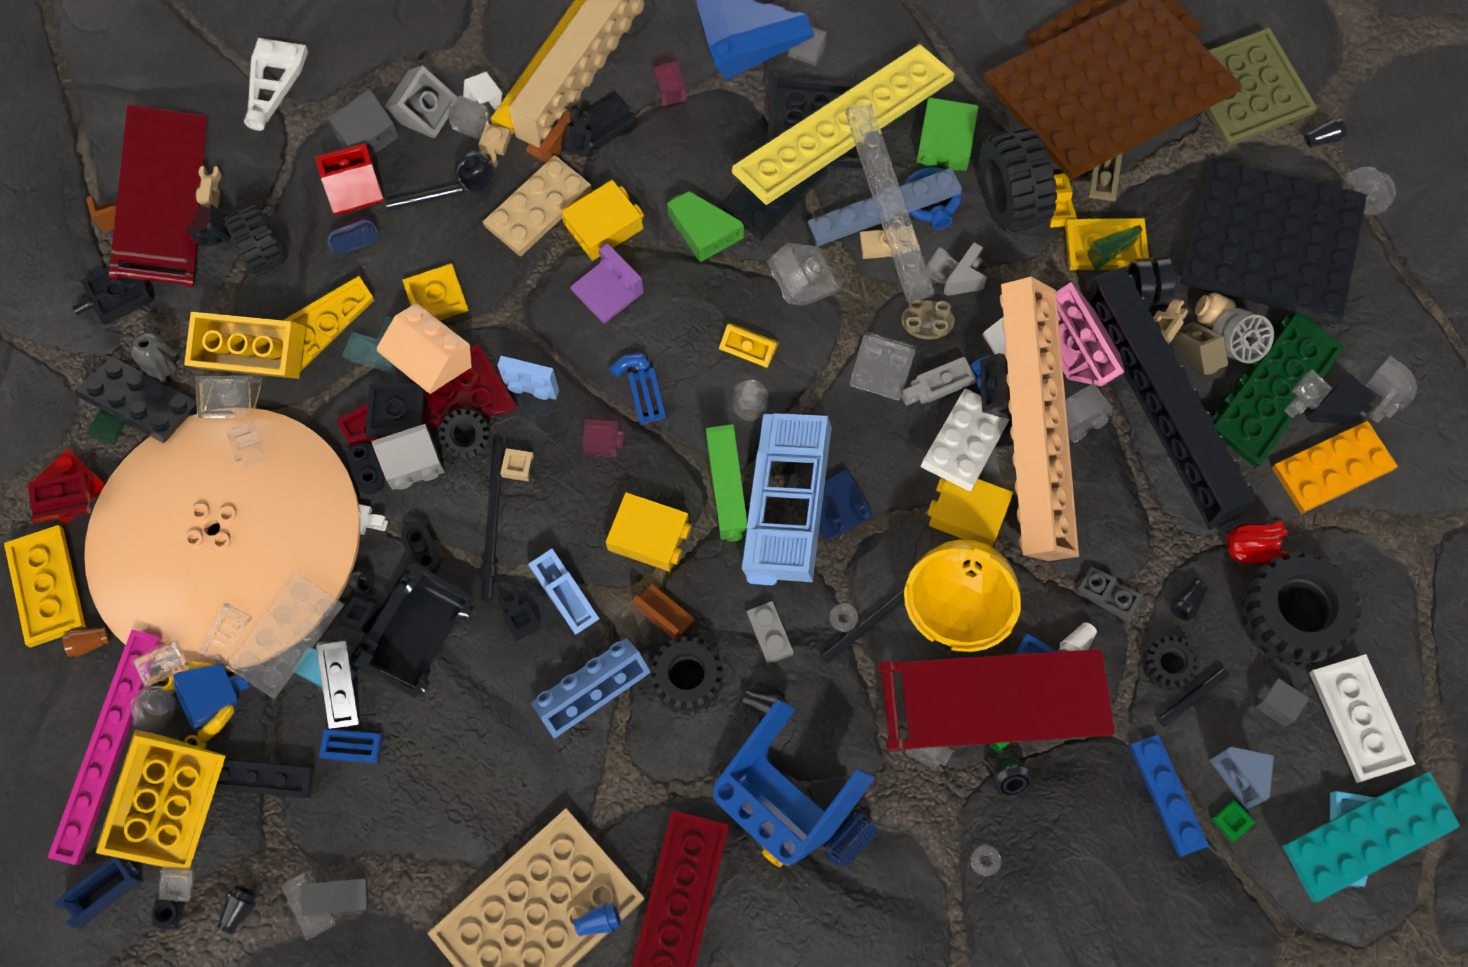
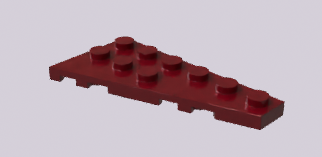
[336,344,518,446]

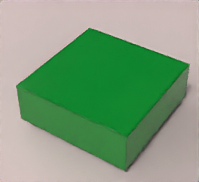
[1211,799,1256,843]

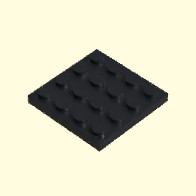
[767,76,870,169]

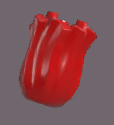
[1227,521,1287,564]

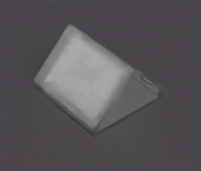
[195,375,263,418]

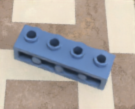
[531,638,650,739]

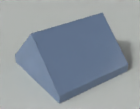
[1209,747,1274,809]

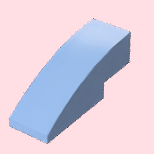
[527,549,599,635]

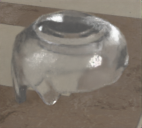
[129,685,177,732]

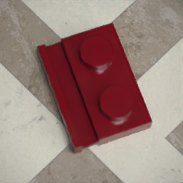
[29,472,91,524]

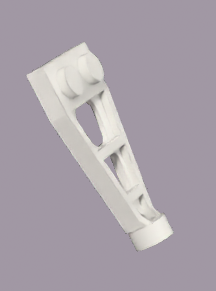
[244,38,308,130]

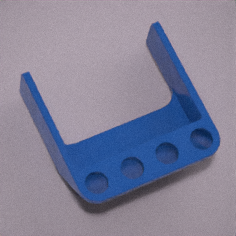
[713,700,875,865]

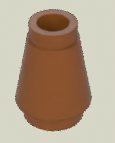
[62,627,110,658]

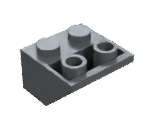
[328,89,398,157]

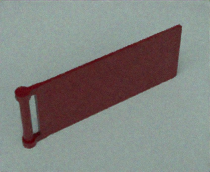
[109,104,207,289]
[878,649,1115,752]

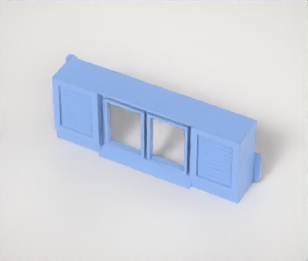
[742,413,832,585]

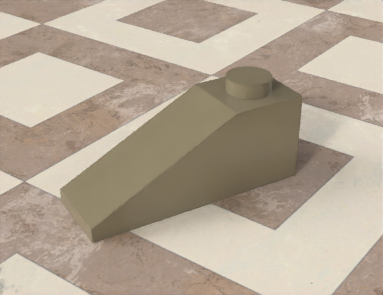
[1089,153,1123,201]

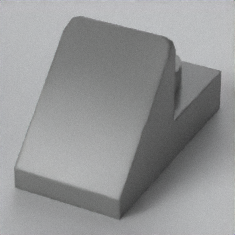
[944,242,987,296]

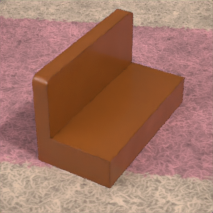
[526,110,572,163]
[632,584,695,642]

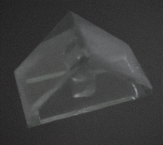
[133,640,189,687]

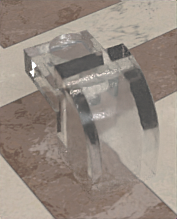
[1366,356,1417,423]

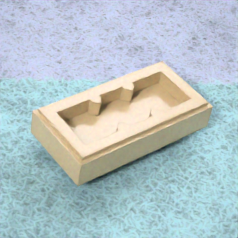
[859,228,915,259]

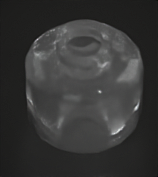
[732,380,768,421]

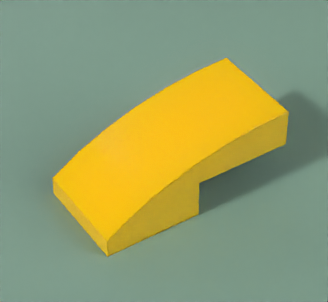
[1049,174,1077,228]

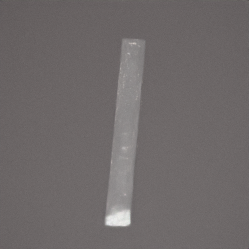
[845,103,934,302]

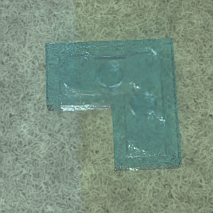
[342,316,396,373]

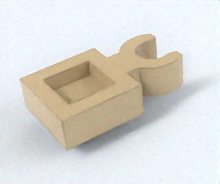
[478,124,511,168]

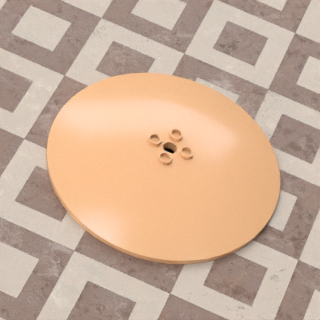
[84,408,360,672]

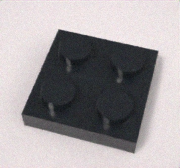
[365,384,425,438]

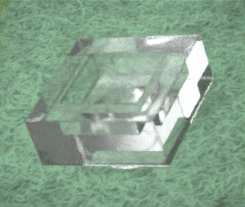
[158,866,195,902]

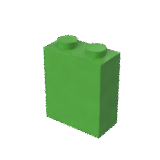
[917,98,978,171]

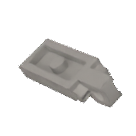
[901,357,977,405]

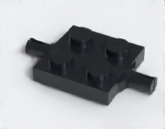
[72,262,158,325]

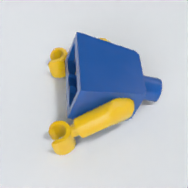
[159,660,249,749]

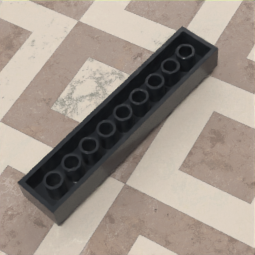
[1085,267,1256,530]

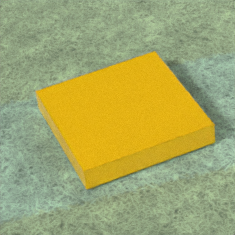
[403,263,469,321]

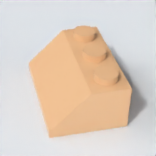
[377,303,471,394]

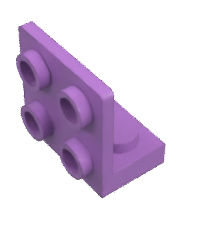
[571,243,644,323]

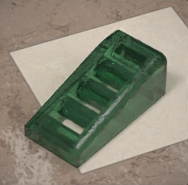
[1087,225,1143,270]

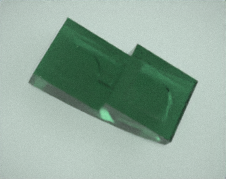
[86,410,130,446]

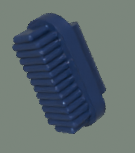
[327,218,378,255]
[825,812,878,868]

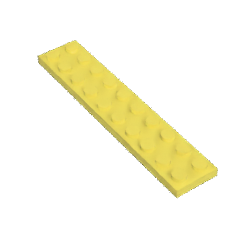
[732,44,955,205]

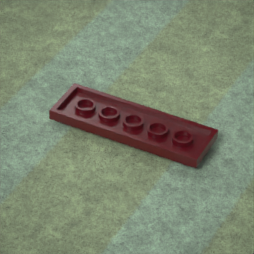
[632,811,729,967]

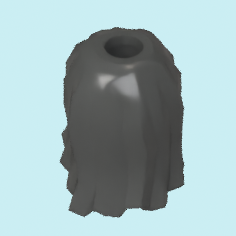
[130,330,178,383]

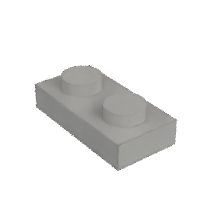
[746,601,794,665]

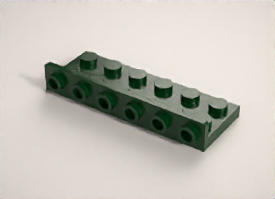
[1211,312,1344,468]

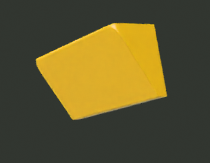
[719,323,779,368]

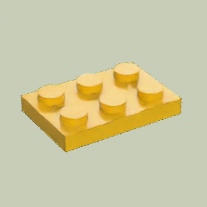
[1065,219,1149,270]

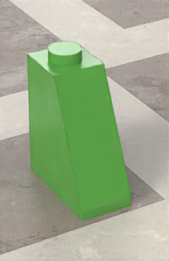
[667,191,744,262]

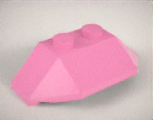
[1056,282,1125,387]

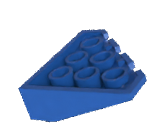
[696,0,815,80]

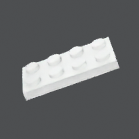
[921,388,1010,492]
[1309,654,1415,783]

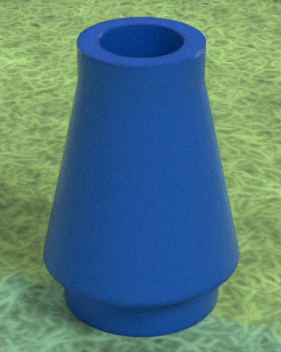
[574,902,621,937]

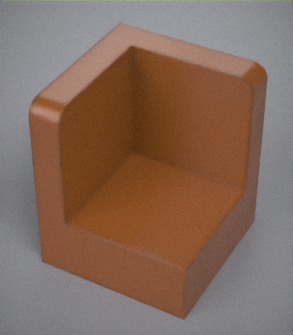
[86,196,117,233]

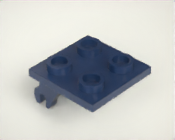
[801,470,874,541]

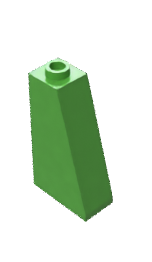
[706,424,747,542]

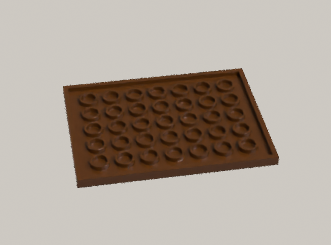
[983,0,1242,180]

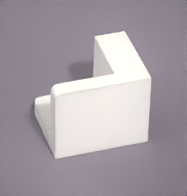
[463,72,502,110]

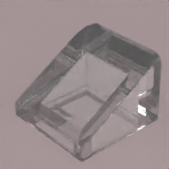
[925,247,959,285]

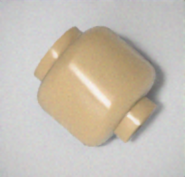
[1195,292,1236,329]

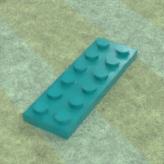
[1282,772,1460,902]

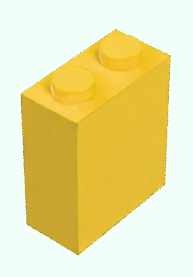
[561,180,644,261]
[927,477,1013,547]
[606,492,692,572]

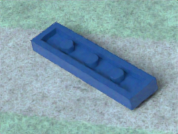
[1129,735,1209,857]

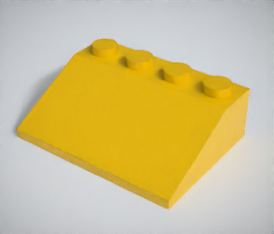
[96,729,225,872]

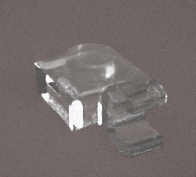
[1284,370,1332,418]

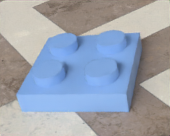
[498,356,559,400]

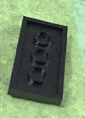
[723,166,828,241]
[75,356,200,443]

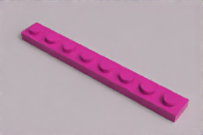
[47,629,162,865]

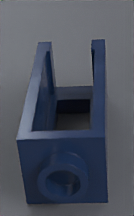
[54,857,143,929]

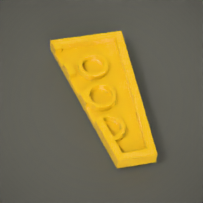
[282,276,374,372]

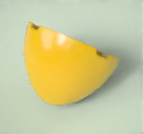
[904,540,1021,652]

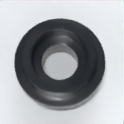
[151,898,183,930]

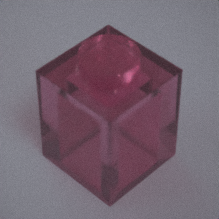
[654,61,686,106]
[582,419,624,457]

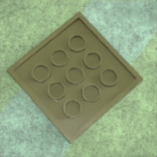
[1205,28,1318,148]

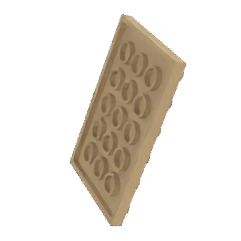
[427,809,645,967]

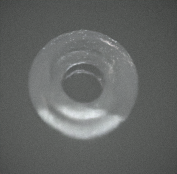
[830,604,858,632]
[971,845,1001,876]

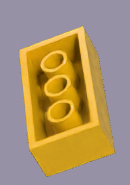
[184,312,305,379]

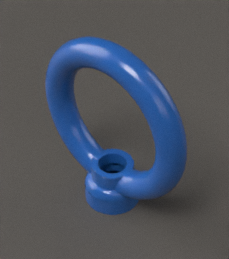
[903,167,962,230]

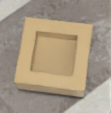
[500,448,534,481]

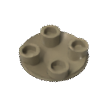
[902,298,955,339]

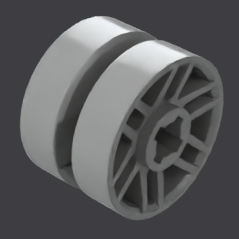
[1212,308,1274,363]

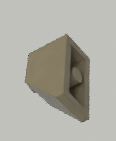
[1174,322,1228,375]

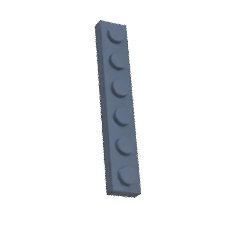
[808,168,962,247]

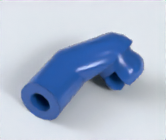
[609,352,650,378]

